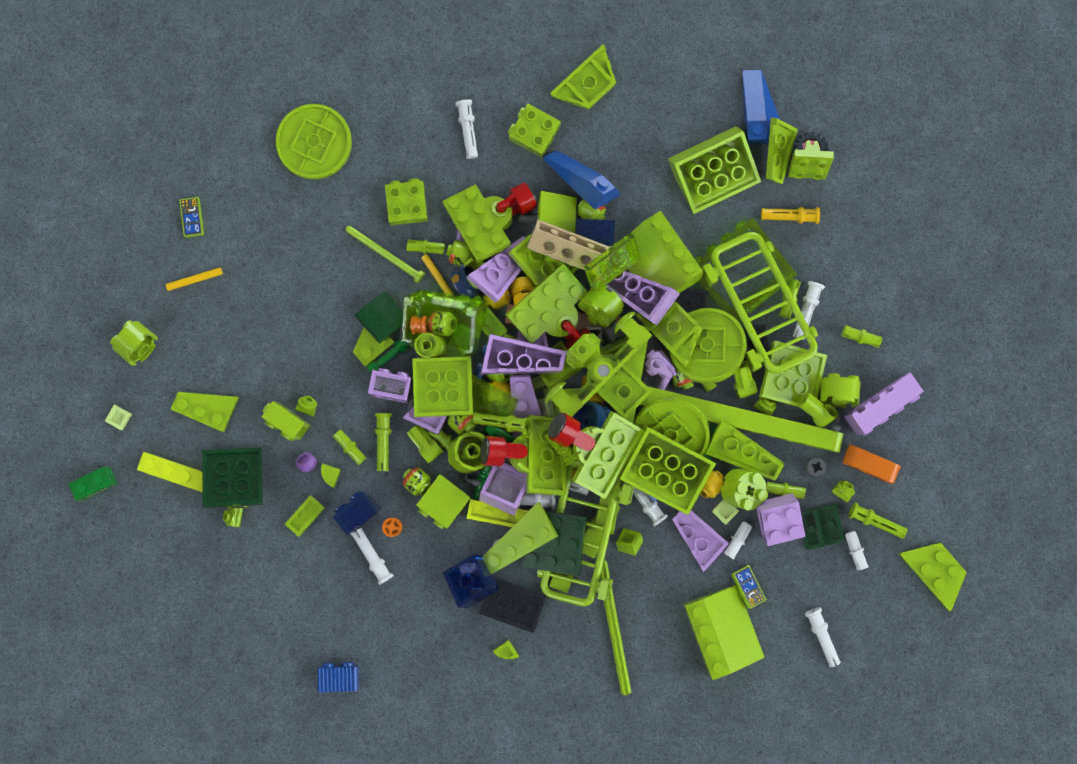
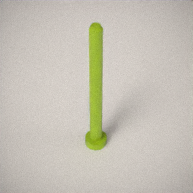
[345,226,425,284]

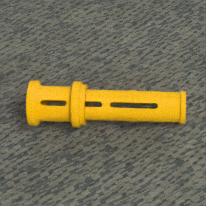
[761,207,820,224]

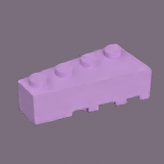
[593,263,680,325]
[480,334,567,375]
[843,372,924,436]

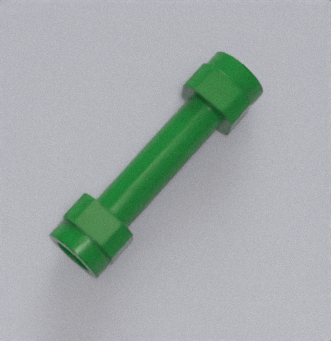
[366,339,409,374]

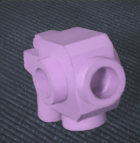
[645,350,677,390]

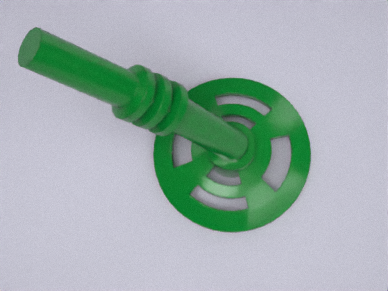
[473,426,515,500]

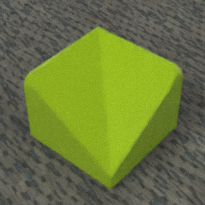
[616,528,643,556]

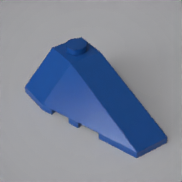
[742,70,780,145]
[543,150,621,210]

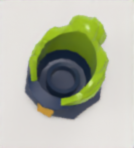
[450,258,486,298]

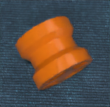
[410,316,430,335]
[382,517,403,537]

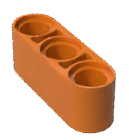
[842,444,901,484]

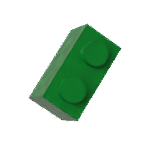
[68,467,118,501]

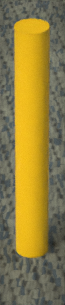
[421,254,458,305]
[165,267,223,291]

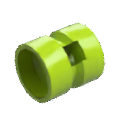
[415,333,447,358]

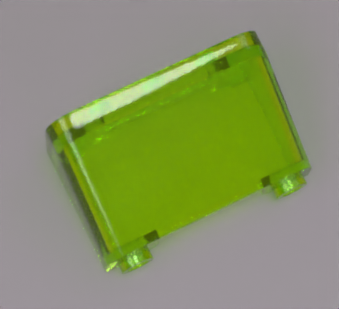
[401,290,487,356]

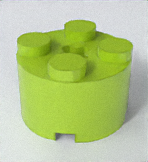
[578,283,624,328]
[110,320,158,366]
[820,373,861,408]
[448,431,485,473]
[721,468,768,511]

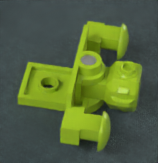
[545,312,652,419]

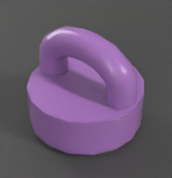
[296,452,317,472]

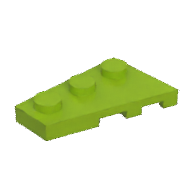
[766,118,798,184]

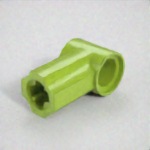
[733,360,758,399]
[798,392,838,428]
[407,425,444,463]

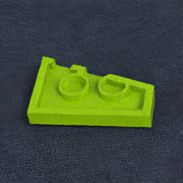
[171,392,240,432]

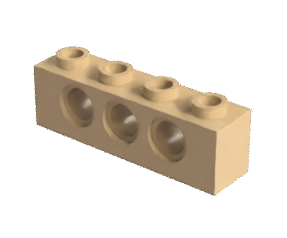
[527,220,610,276]

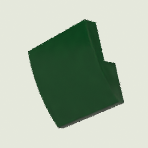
[354,292,410,344]
[801,503,845,550]

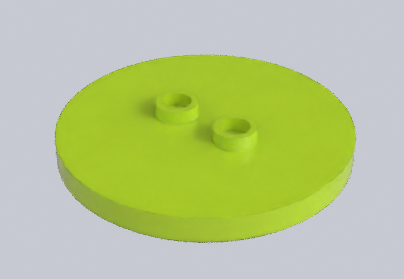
[276,104,352,180]
[669,308,747,384]
[633,398,710,456]

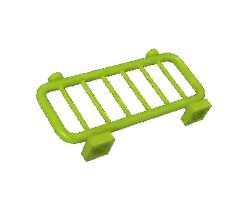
[702,232,818,374]
[537,460,634,607]

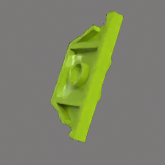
[550,44,616,110]
[636,301,702,367]
[899,543,967,611]

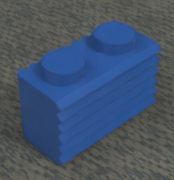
[317,662,359,692]

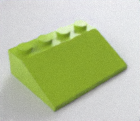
[668,126,761,214]
[613,211,703,293]
[619,425,716,515]
[683,585,765,680]

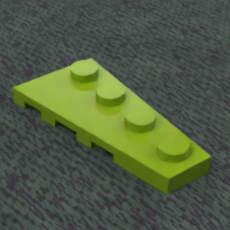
[705,419,784,481]
[482,502,558,574]

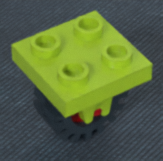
[788,132,834,180]

